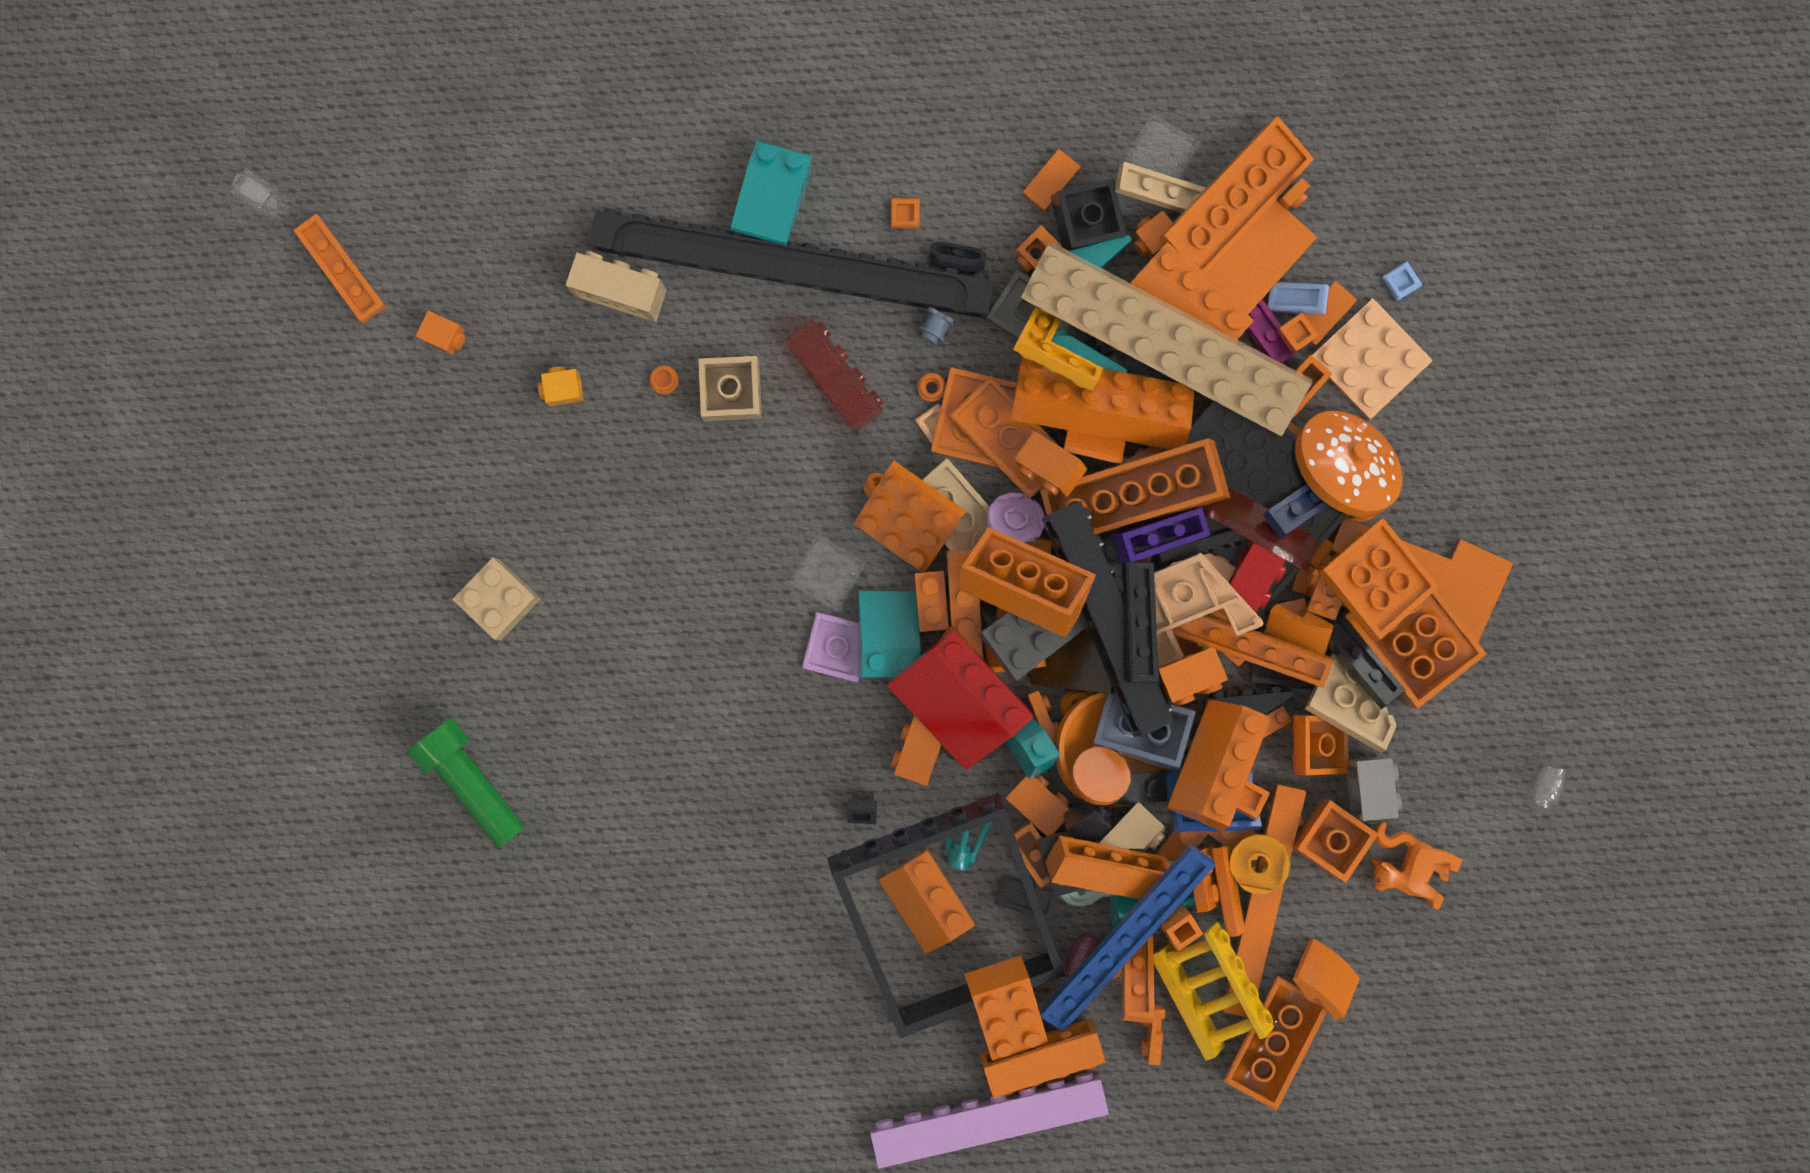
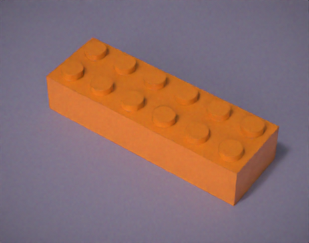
[1010,357,1194,449]
[1040,438,1230,537]

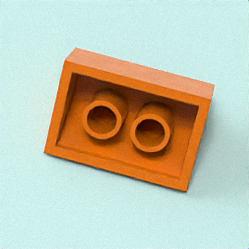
[879,849,975,954]

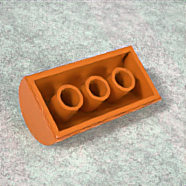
[1223,976,1328,1111]

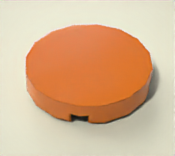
[1071,747,1131,806]

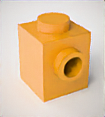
[538,367,584,406]

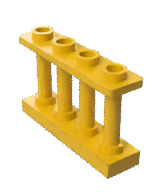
[1153,922,1274,1061]

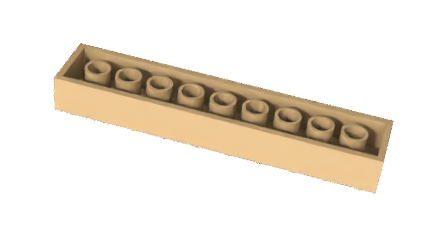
[1021,243,1312,436]

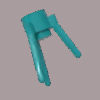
[943,810,993,870]

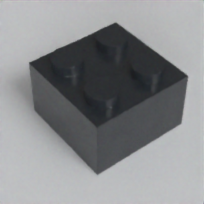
[1050,178,1127,251]

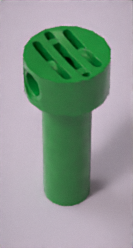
[405,717,525,849]

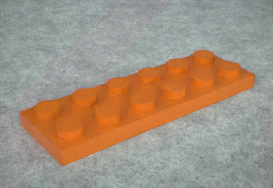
[1160,116,1314,275]

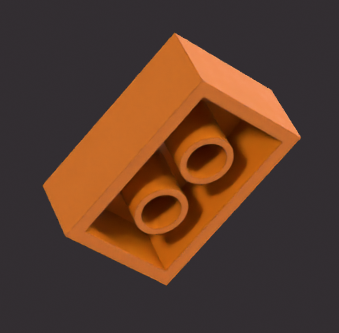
[1158,646,1228,706]
[964,955,1048,1062]

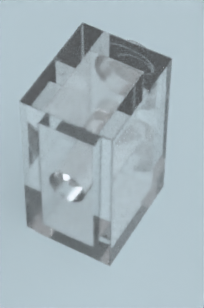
[229,168,291,223]

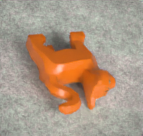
[1371,821,1463,910]

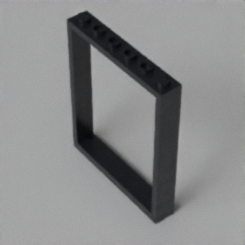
[827,793,1065,1038]

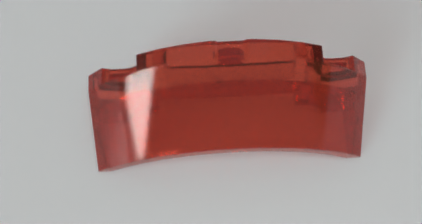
[1202,487,1320,571]

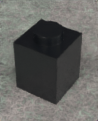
[1063,799,1113,842]

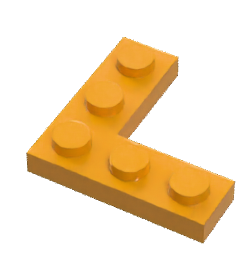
[1013,306,1103,391]

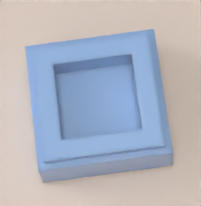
[1381,261,1422,302]

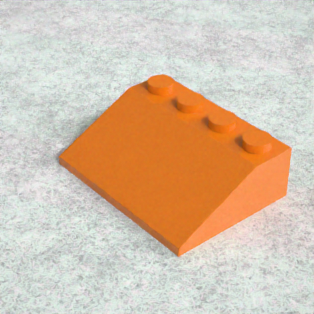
[1130,242,1254,340]
[1341,590,1487,709]

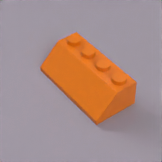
[958,527,1096,638]
[1167,700,1271,831]

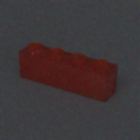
[785,318,884,434]

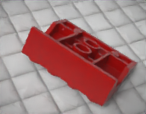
[887,626,1034,770]

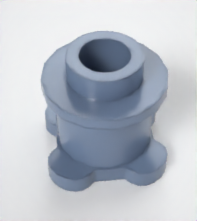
[918,307,954,345]

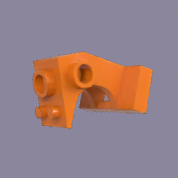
[1290,564,1347,620]

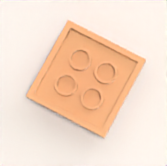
[1312,298,1433,421]

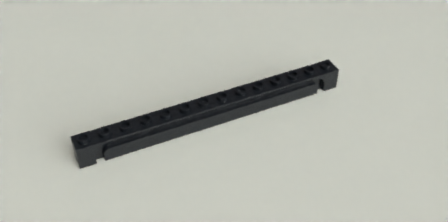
[589,209,994,319]

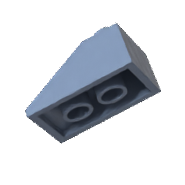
[1094,694,1196,772]

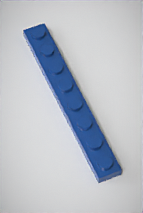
[1039,844,1215,1032]

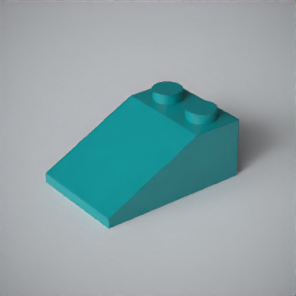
[731,141,812,246]
[858,590,920,678]

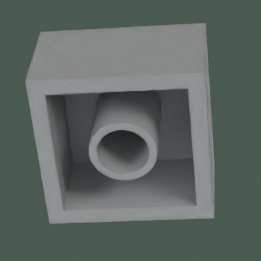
[1346,756,1402,821]

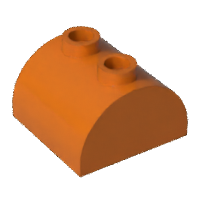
[1292,714,1349,775]

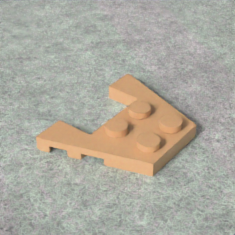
[1154,553,1264,667]

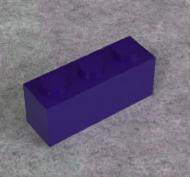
[1110,507,1210,563]

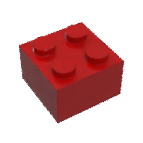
[1228,541,1286,612]

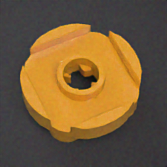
[1230,834,1290,894]

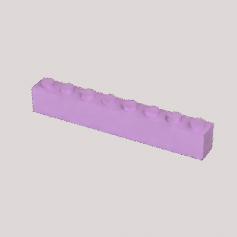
[870,1072,1109,1169]

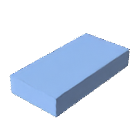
[1267,282,1329,315]

